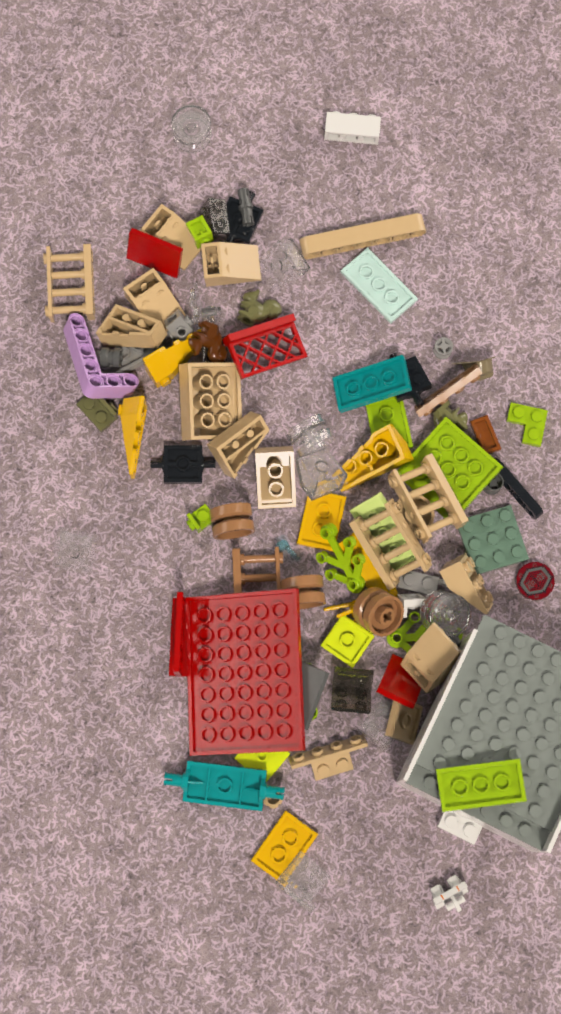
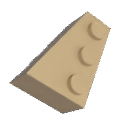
[96,304,167,349]
[207,411,269,479]

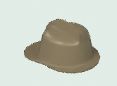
[452,356,496,381]

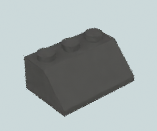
[302,661,329,730]

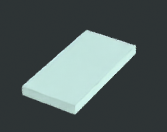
[340,247,418,324]

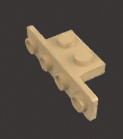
[288,735,368,781]

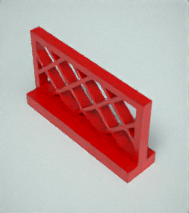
[222,313,308,380]
[169,592,187,677]

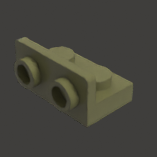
[76,396,118,433]

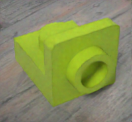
[186,215,213,249]
[186,504,213,533]

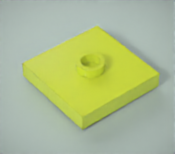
[320,616,375,668]
[234,751,290,782]

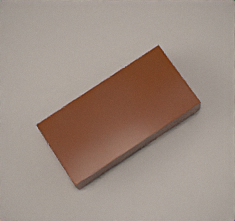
[469,415,502,454]

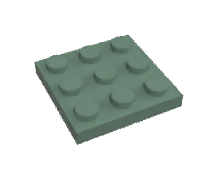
[458,505,529,574]

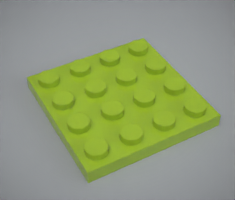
[397,417,504,525]

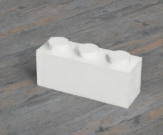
[324,111,381,145]

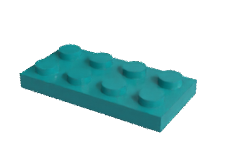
[332,355,412,413]

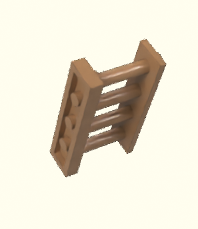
[232,547,283,593]

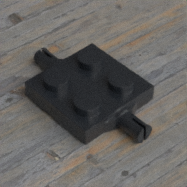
[215,191,264,244]
[390,353,432,407]
[150,445,216,484]

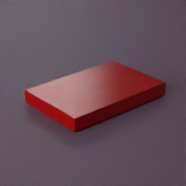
[126,228,183,279]
[376,654,421,709]

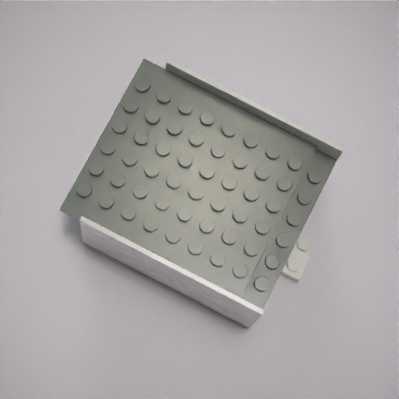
[395,615,561,853]

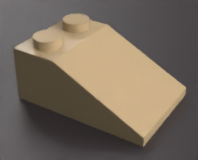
[255,446,296,509]

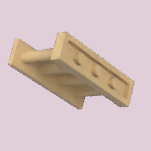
[43,244,95,323]
[388,453,469,544]
[349,498,432,591]

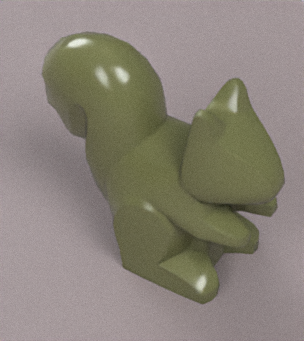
[237,289,282,327]
[432,400,468,431]

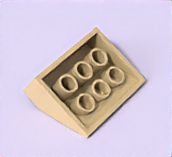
[179,363,242,440]

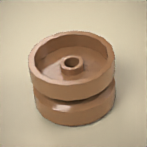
[209,502,255,540]
[280,575,326,609]
[353,587,404,637]

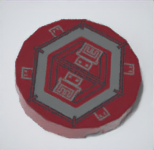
[516,562,555,601]

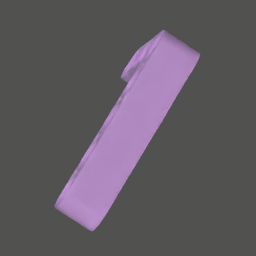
[63,313,139,399]

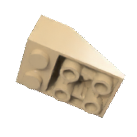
[139,204,202,271]
[201,242,261,287]
[123,268,186,332]
[439,553,494,615]
[400,622,462,693]

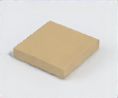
[385,700,423,745]

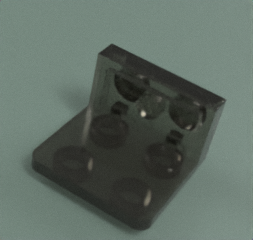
[331,666,374,714]

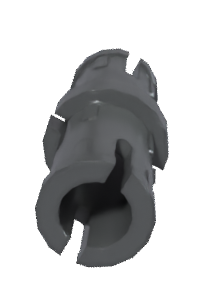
[237,188,255,227]

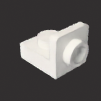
[397,593,426,618]

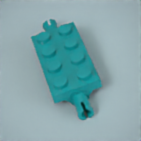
[164,760,285,811]

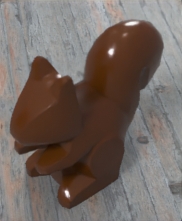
[188,320,228,363]

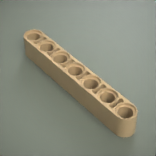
[299,213,426,260]

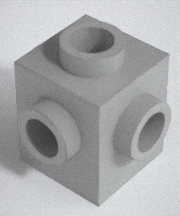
[164,309,195,341]

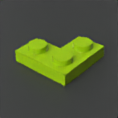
[506,402,548,447]

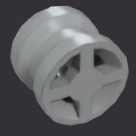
[433,337,453,359]

